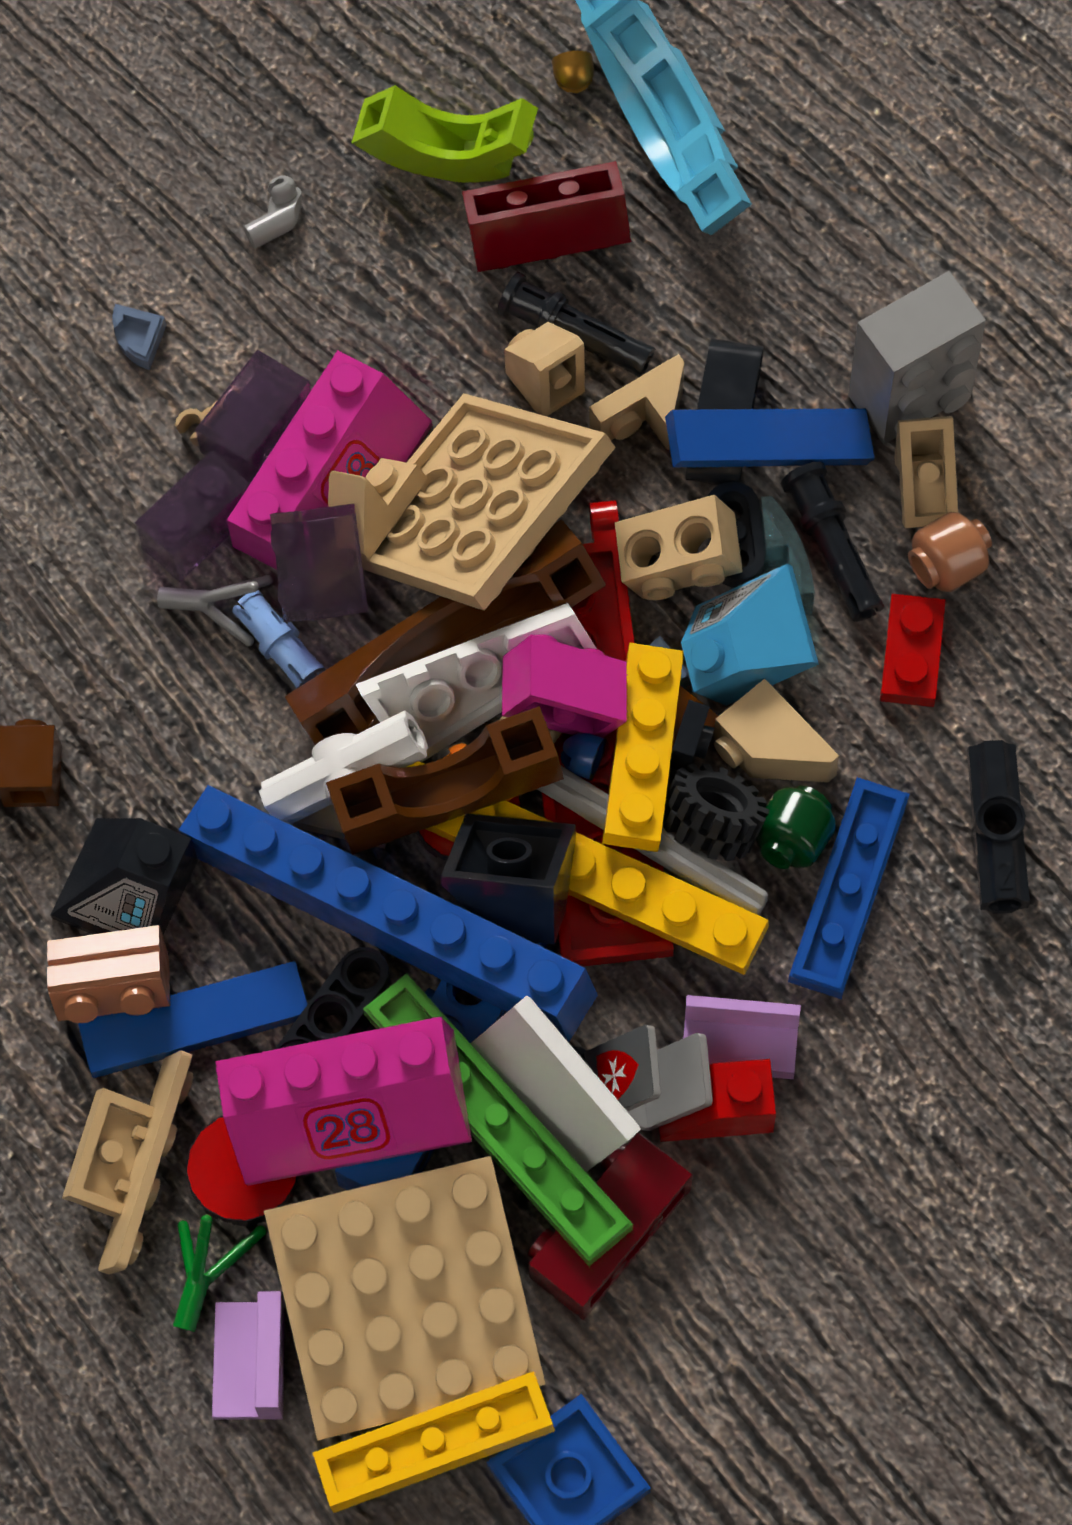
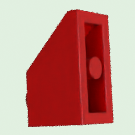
[659,1059,776,1142]

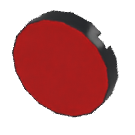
[186,1116,300,1227]

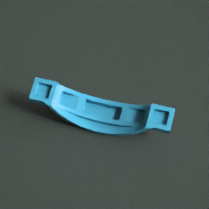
[575,0,752,235]

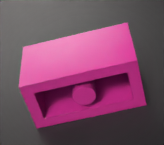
[502,634,627,738]

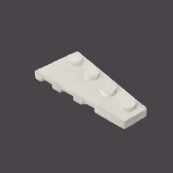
[356,603,597,762]

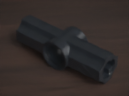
[967,740,1030,914]

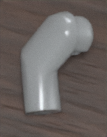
[243,175,303,249]

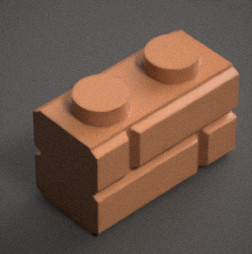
[47,925,170,1023]

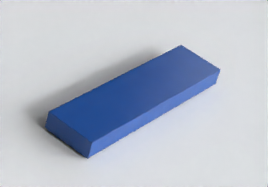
[665,408,875,467]
[788,777,910,999]
[78,961,307,1079]

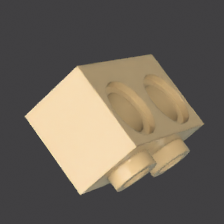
[615,495,743,600]

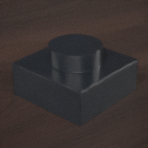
[670,700,715,770]

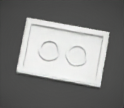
[470,996,641,1172]

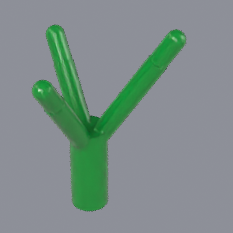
[173,1214,267,1333]

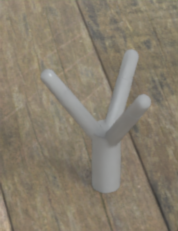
[157,575,273,646]

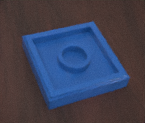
[486,1394,651,1525]

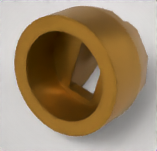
[552,51,594,94]

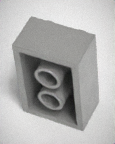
[848,271,986,445]

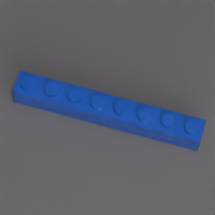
[178,785,598,1042]

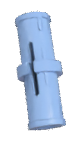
[232,590,326,689]

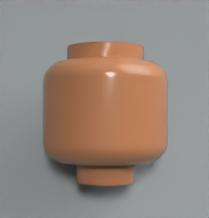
[908,512,992,592]

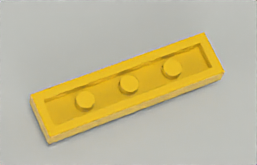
[602,642,684,852]
[313,1371,555,1513]

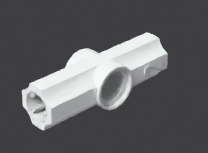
[259,710,428,825]

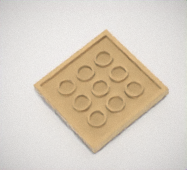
[339,393,616,611]
[264,1156,545,1441]

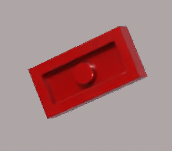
[880,593,946,707]

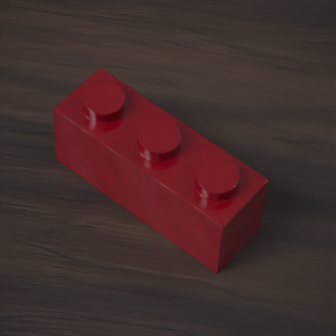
[462,161,632,272]
[528,1132,692,1320]

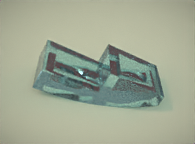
[760,496,815,615]

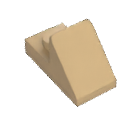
[589,354,685,450]
[894,416,958,528]
[328,458,428,560]

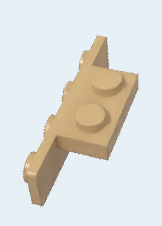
[62,1050,193,1275]

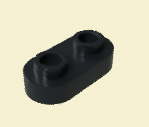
[708,481,766,588]

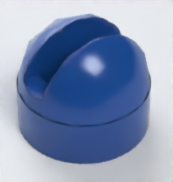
[561,732,606,781]

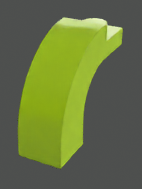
[352,85,538,183]

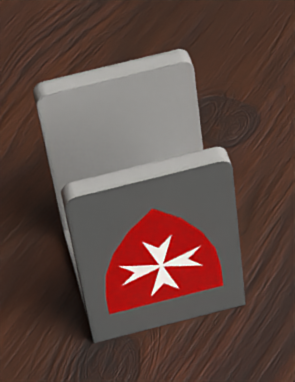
[584,1025,713,1131]

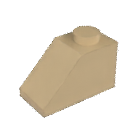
[504,322,585,416]
[714,679,839,782]

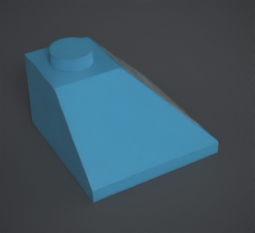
[681,564,819,706]

